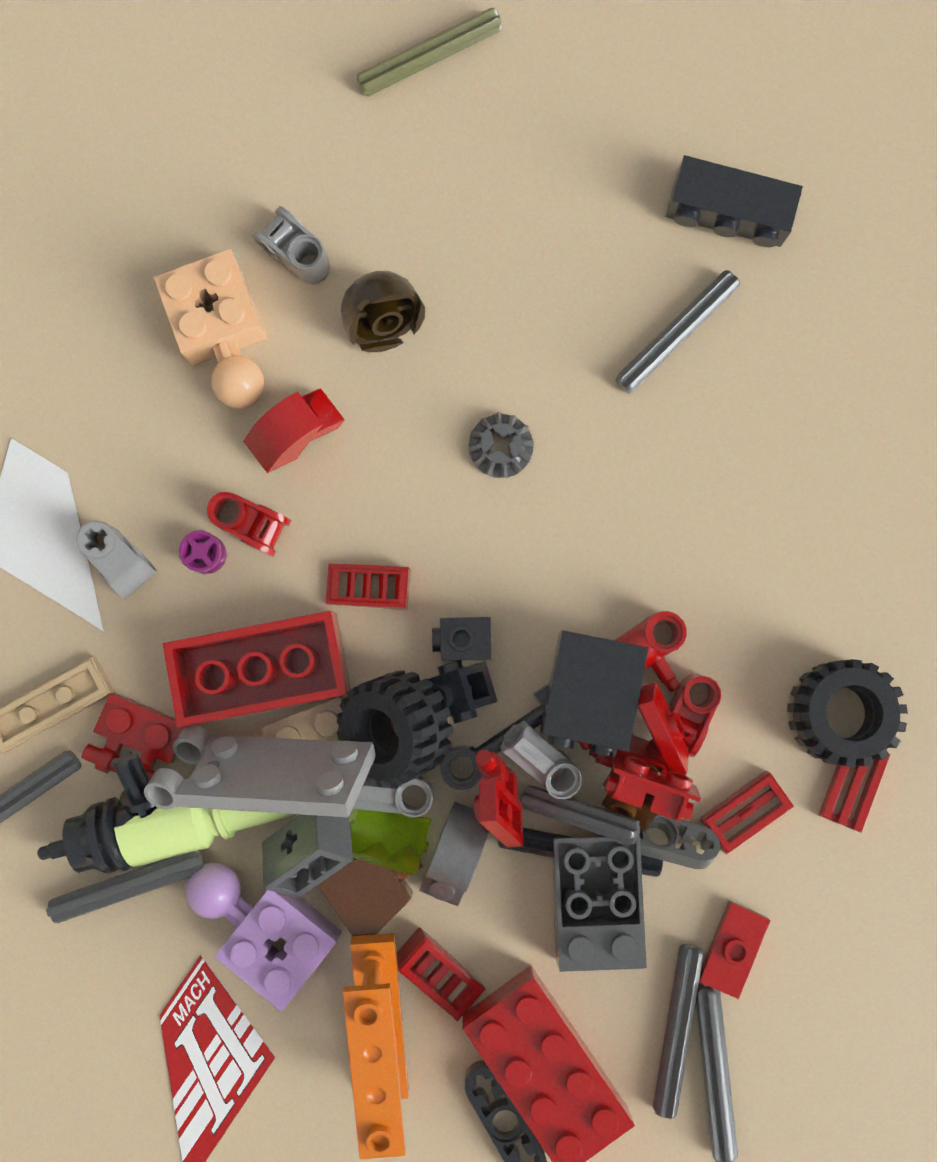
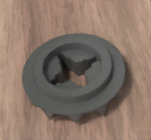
[469,412,534,478]

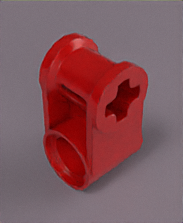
[207,491,292,557]
[668,674,722,757]

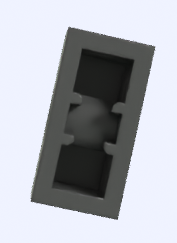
[262,814,353,898]

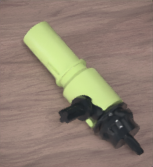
[37,750,299,874]

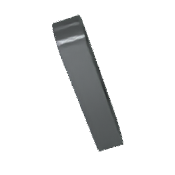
[597,807,720,870]

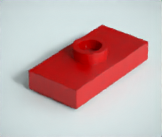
[638,681,689,775]
[699,901,771,999]

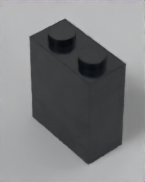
[540,630,648,757]

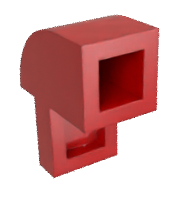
[243,388,345,473]

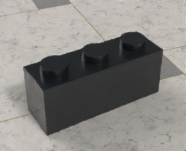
[665,155,803,248]

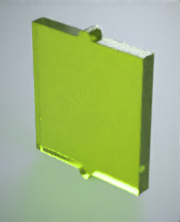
[350,809,432,876]

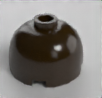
[341,271,425,353]

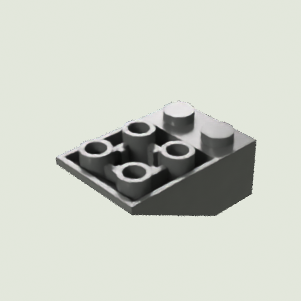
[553,835,647,972]

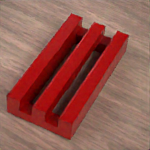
[818,754,891,833]
[700,771,794,855]

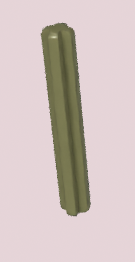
[357,8,502,96]

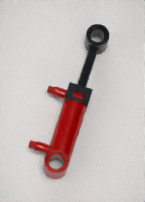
[441,611,687,790]

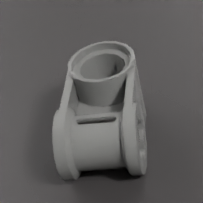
[252,206,330,284]
[76,521,157,600]

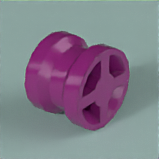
[179,530,227,575]

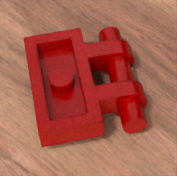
[81,693,186,778]
[474,750,523,848]

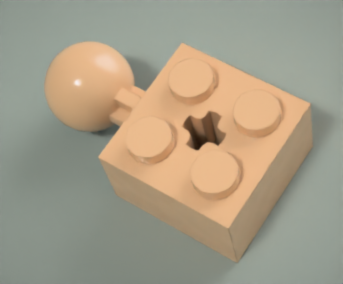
[153,249,268,409]

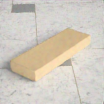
[0,656,115,754]

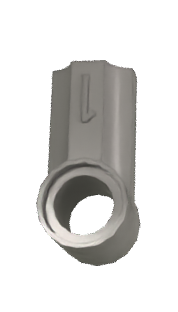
[500,720,582,799]
[353,776,434,817]

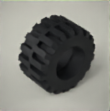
[787,659,908,767]
[336,670,453,788]

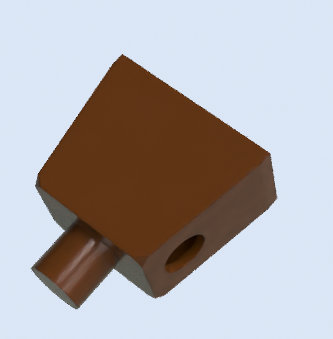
[318,844,423,936]

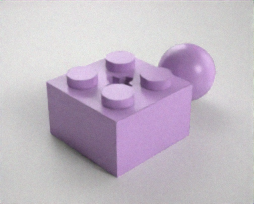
[185,862,342,1012]

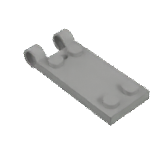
[144,725,376,817]

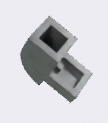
[419,801,489,907]

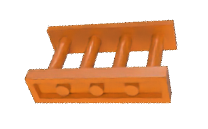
[342,933,409,1159]

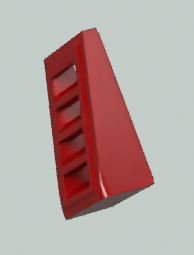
[325,563,410,610]
[396,927,486,1022]

